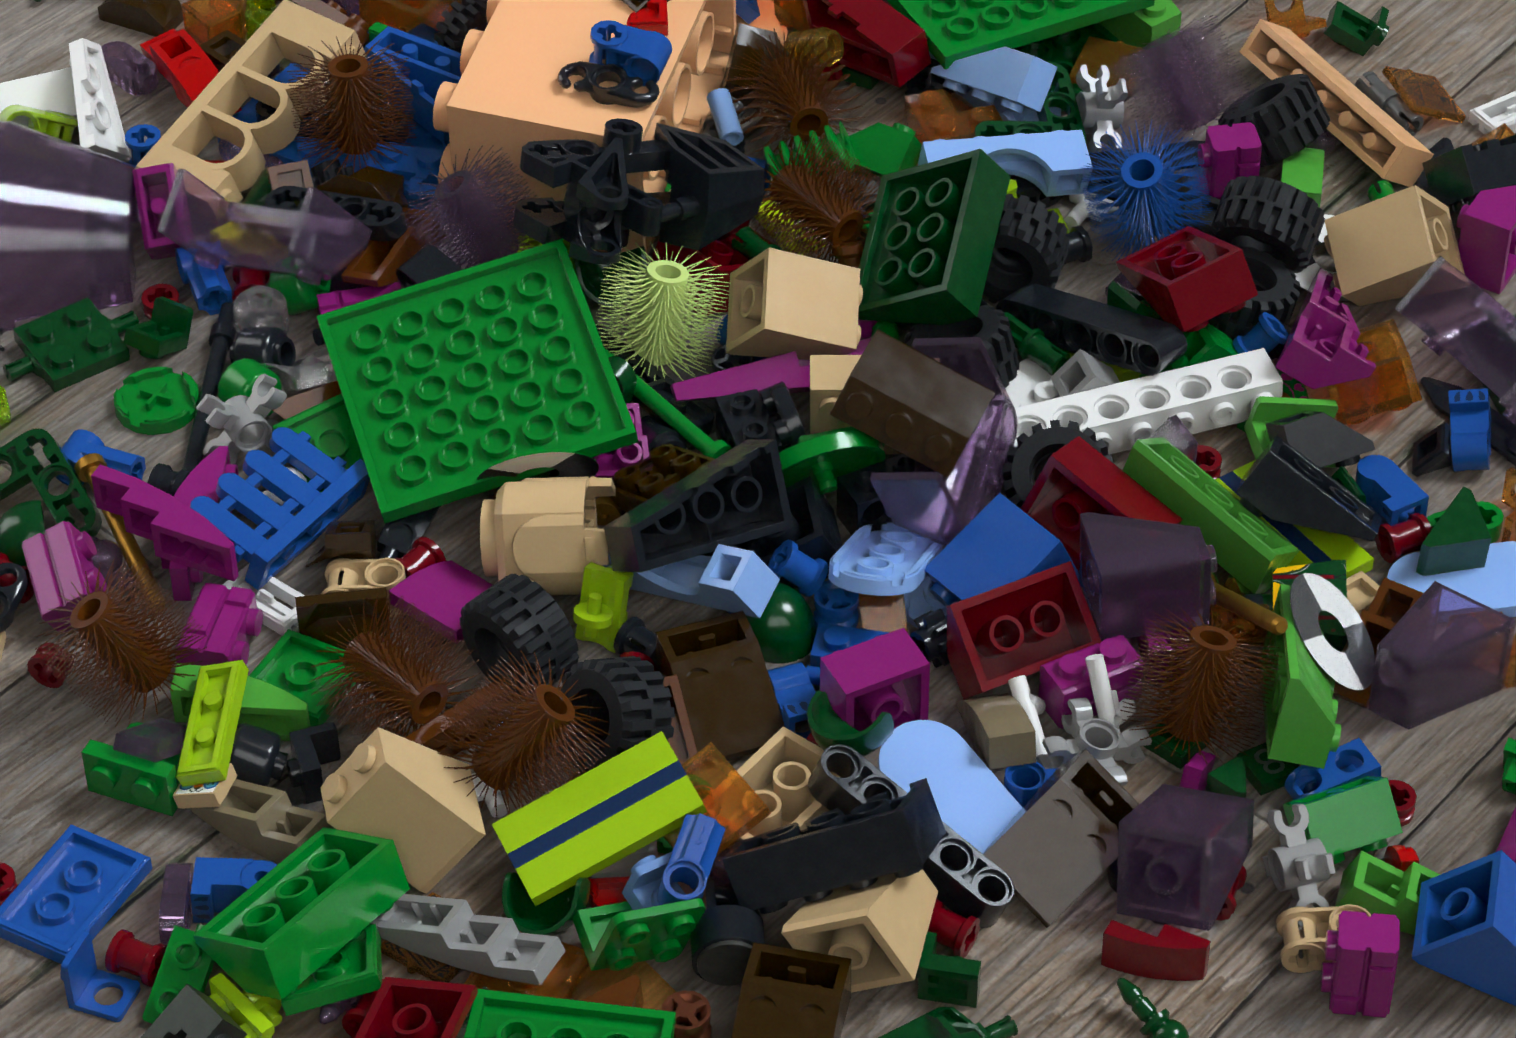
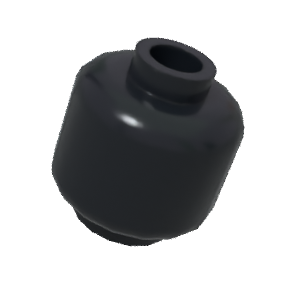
[229,327,296,380]
[230,723,288,786]

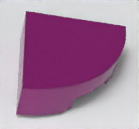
[1175,751,1216,813]

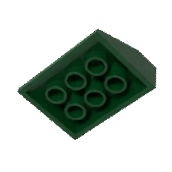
[858,149,1011,325]

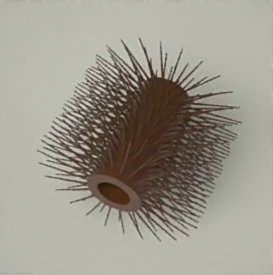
[725,26,865,160]
[287,35,417,175]
[747,130,882,263]
[35,557,207,727]
[309,592,481,741]
[1120,605,1282,764]
[435,650,611,818]

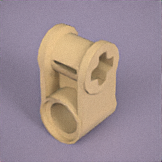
[321,558,406,618]
[1276,904,1371,973]

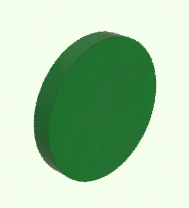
[779,430,886,494]

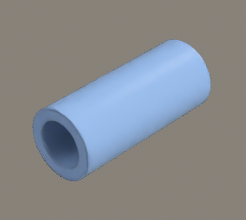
[707,88,744,146]

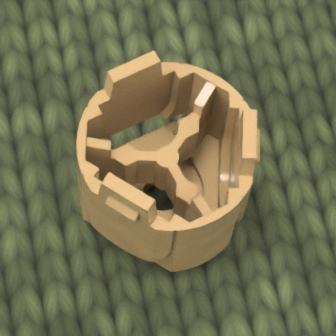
[480,476,615,596]

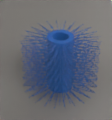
[1080,120,1212,261]

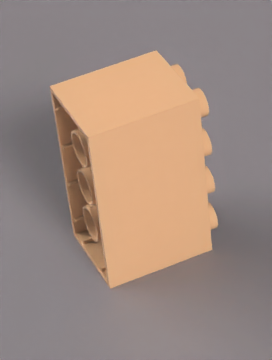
[433,0,736,256]

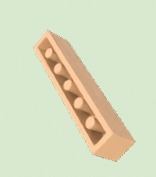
[1239,19,1434,187]

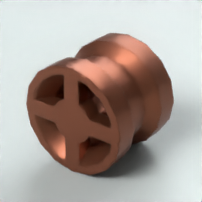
[661,990,712,1038]

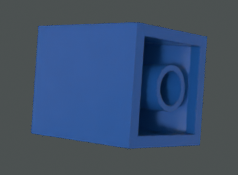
[925,493,1085,607]
[1412,850,1516,1006]

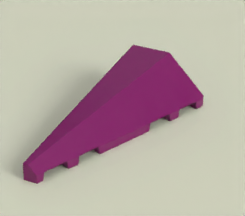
[1275,268,1376,389]
[670,338,871,402]

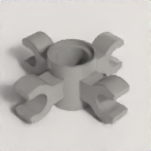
[1076,65,1128,153]
[196,373,287,464]
[1036,697,1152,786]
[1263,804,1336,926]

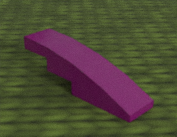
[91,464,239,581]

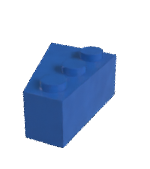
[365,26,462,144]

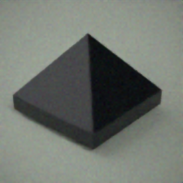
[1412,422,1452,477]

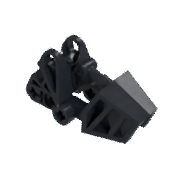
[513,118,764,264]

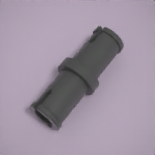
[1355,71,1424,136]

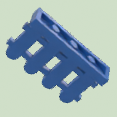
[190,427,370,591]

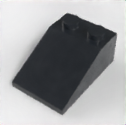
[1236,435,1382,541]
[702,476,842,589]

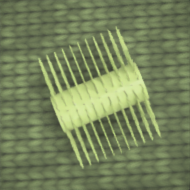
[595,241,731,381]

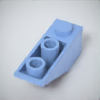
[930,46,1058,114]

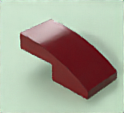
[1101,920,1211,981]

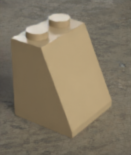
[1324,185,1467,306]
[726,247,863,360]
[320,727,486,894]
[781,869,938,993]

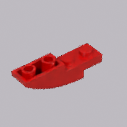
[140,28,242,113]

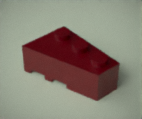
[803,0,932,88]

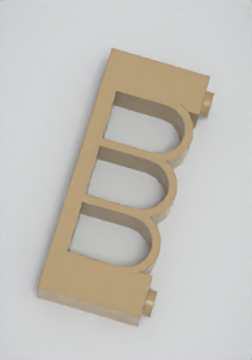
[134,0,367,226]

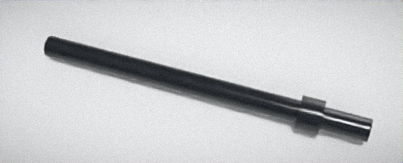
[182,302,237,470]

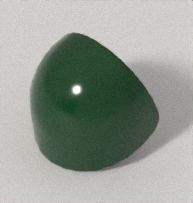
[574,246,647,306]
[0,500,45,567]
[746,582,817,663]
[807,690,894,757]
[502,872,591,935]

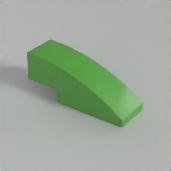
[1281,147,1325,207]
[170,664,310,741]
[1335,850,1440,935]

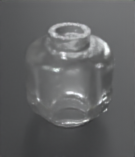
[233,285,290,335]

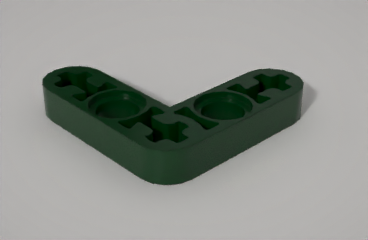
[972,61,1086,142]
[0,429,102,539]

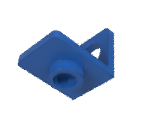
[60,931,141,1022]

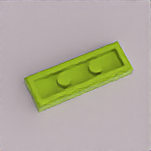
[176,660,249,787]

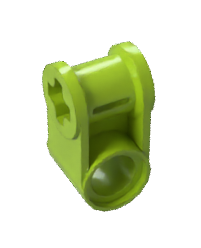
[0,105,78,159]

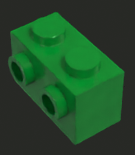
[1283,776,1403,864]

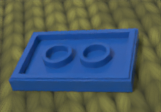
[0,824,152,964]

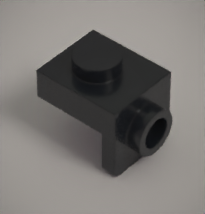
[286,722,341,804]

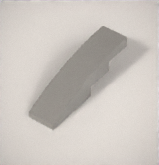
[370,894,566,985]

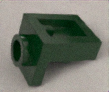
[915,932,981,1008]

